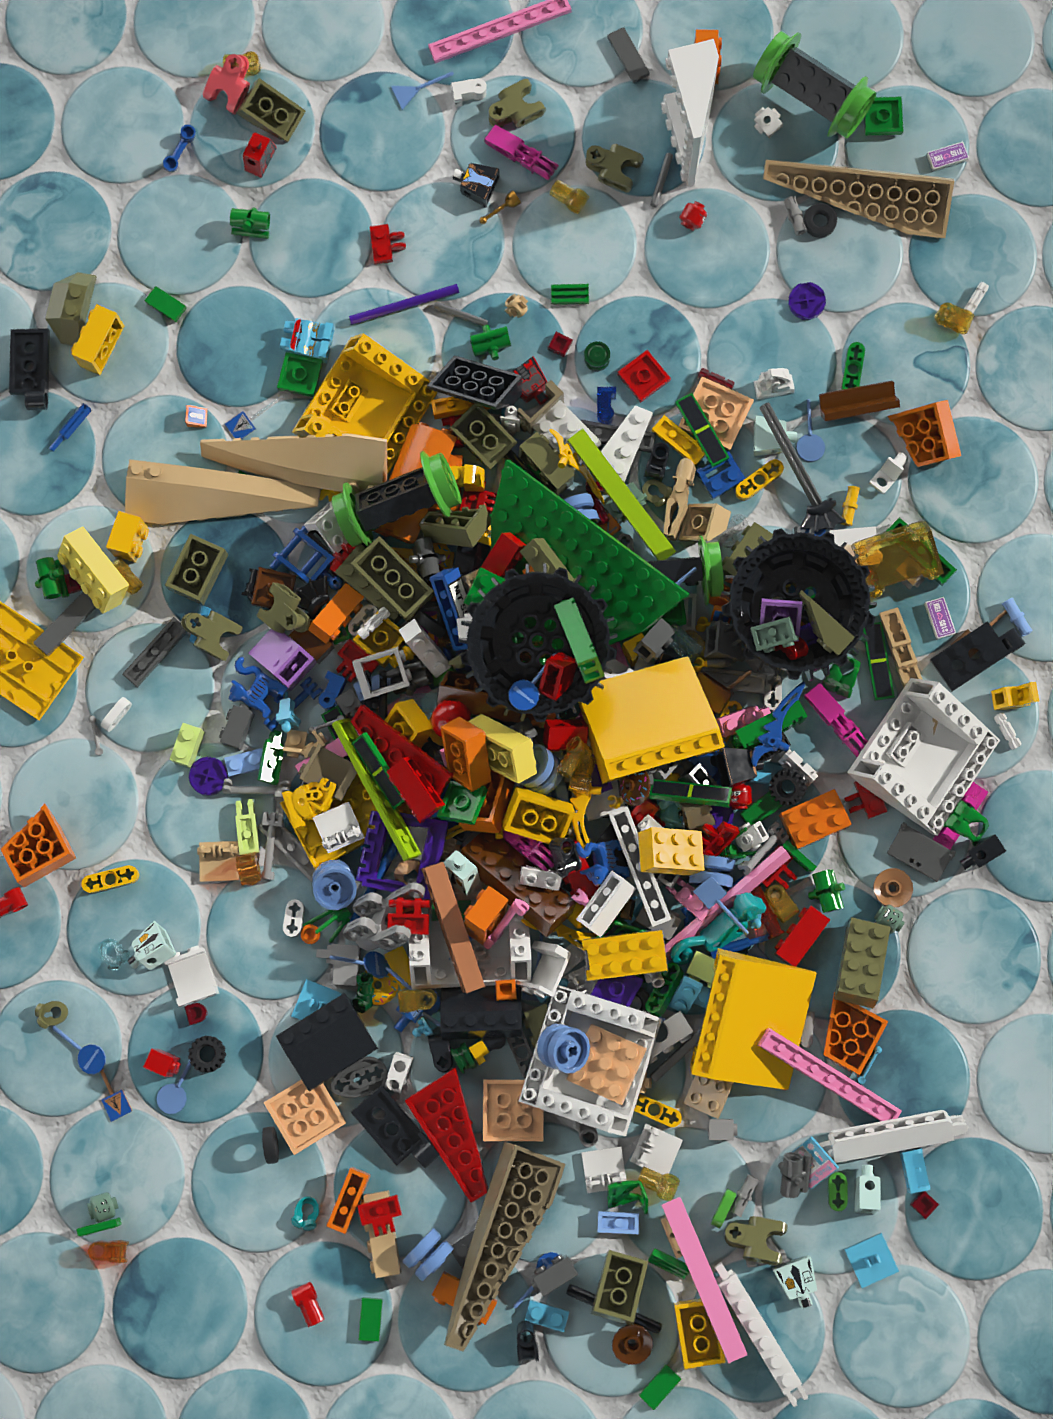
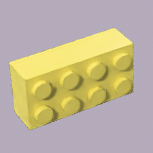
[57,527,129,614]
[468,714,537,784]

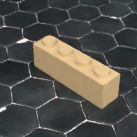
[361,1190,401,1278]

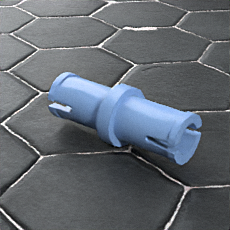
[1002,598,1033,637]

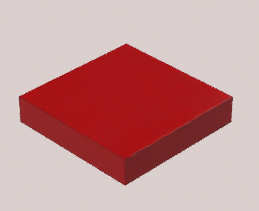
[617,350,671,403]

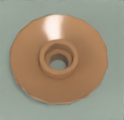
[873,868,913,907]

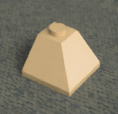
[679,503,731,541]

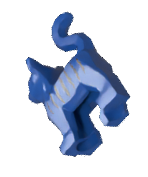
[229,657,288,719]
[575,840,630,886]

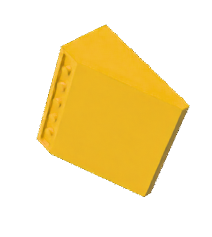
[292,333,437,474]
[578,656,725,784]
[690,948,817,1090]

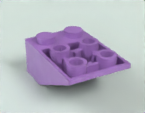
[248,629,317,691]

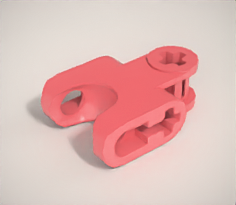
[202,54,250,115]

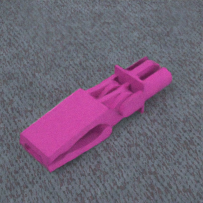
[484,125,559,181]
[804,683,868,757]
[503,829,554,871]

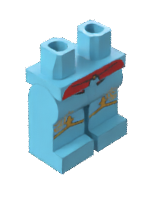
[280,318,335,364]

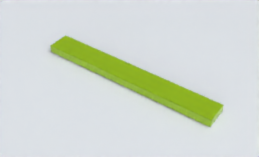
[567,428,676,560]
[332,718,421,861]

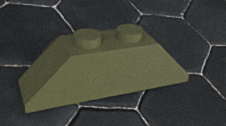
[45,272,97,346]

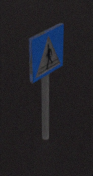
[225,395,284,440]

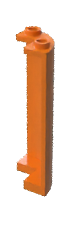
[372,422,457,544]

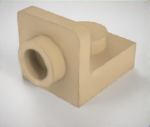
[283,730,308,758]
[302,730,328,758]

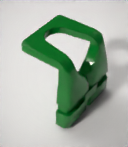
[822,656,861,698]
[944,800,989,846]
[607,1181,648,1215]

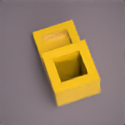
[450,464,485,492]
[991,682,1039,710]

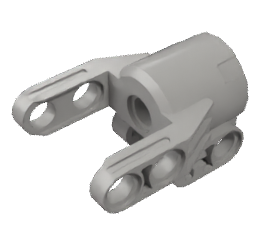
[343,883,426,951]

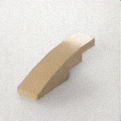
[879,607,923,688]

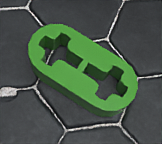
[828,1171,848,1212]
[710,1189,736,1229]

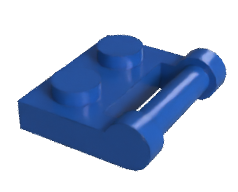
[695,451,746,500]

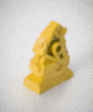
[282,778,336,831]

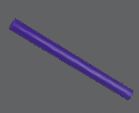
[349,284,459,325]

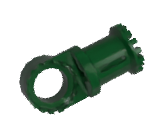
[352,972,374,1013]

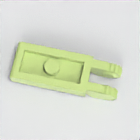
[235,799,260,856]

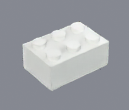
[533,400,602,471]

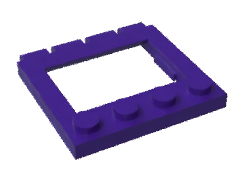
[356,811,449,901]

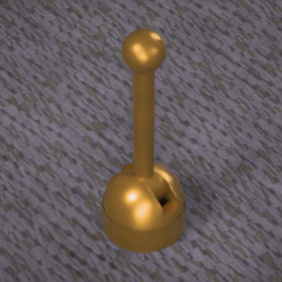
[480,191,521,224]

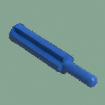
[49,403,92,452]
[709,935,769,959]

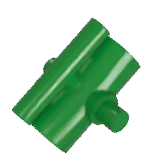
[230,207,270,239]
[470,325,511,361]
[35,557,69,600]
[808,870,845,913]

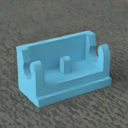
[899,1148,931,1194]

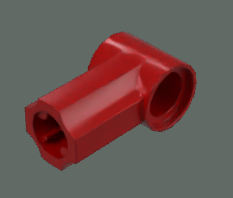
[0,887,28,918]
[291,1282,325,1327]

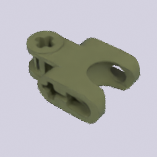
[489,78,546,128]
[585,144,644,193]
[257,582,310,633]
[181,611,243,661]
[725,1216,788,1266]

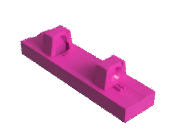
[932,782,989,849]

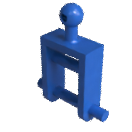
[269,526,343,591]

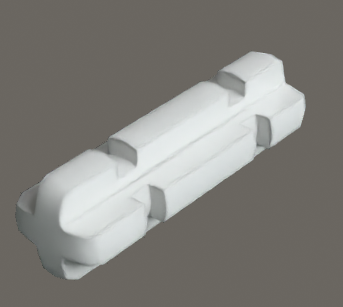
[962,282,989,317]
[357,607,390,639]
[994,712,1021,750]

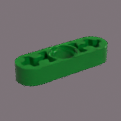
[841,342,865,390]
[646,962,684,1017]

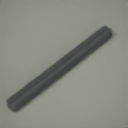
[760,402,822,506]

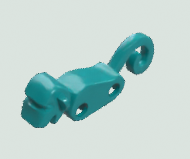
[670,893,766,965]

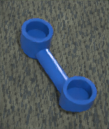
[163,124,196,172]

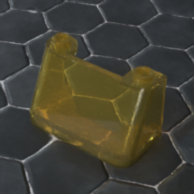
[851,521,944,598]

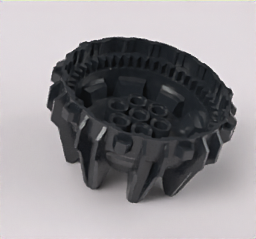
[720,527,877,682]
[459,563,618,722]

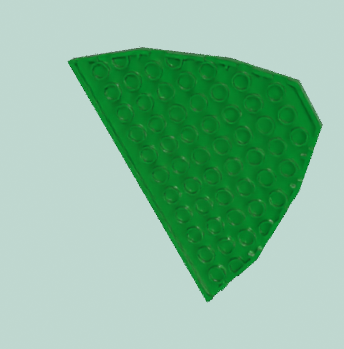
[491,460,690,661]

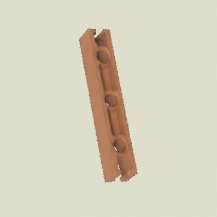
[421,862,485,993]

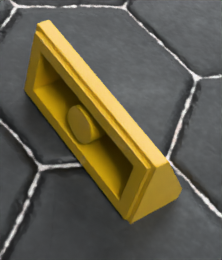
[384,946,411,990]

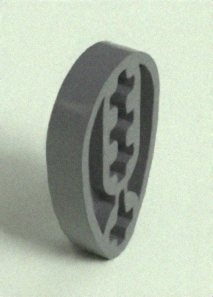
[331,1056,388,1098]

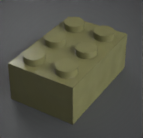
[518,432,575,496]
[165,534,229,606]
[591,1250,648,1326]

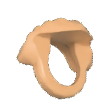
[394,859,420,885]

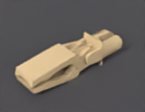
[663,458,696,541]

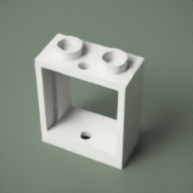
[352,647,413,700]

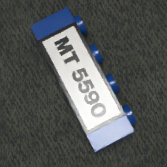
[430,567,469,651]

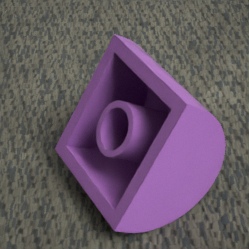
[760,599,802,641]

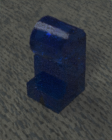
[597,387,616,425]

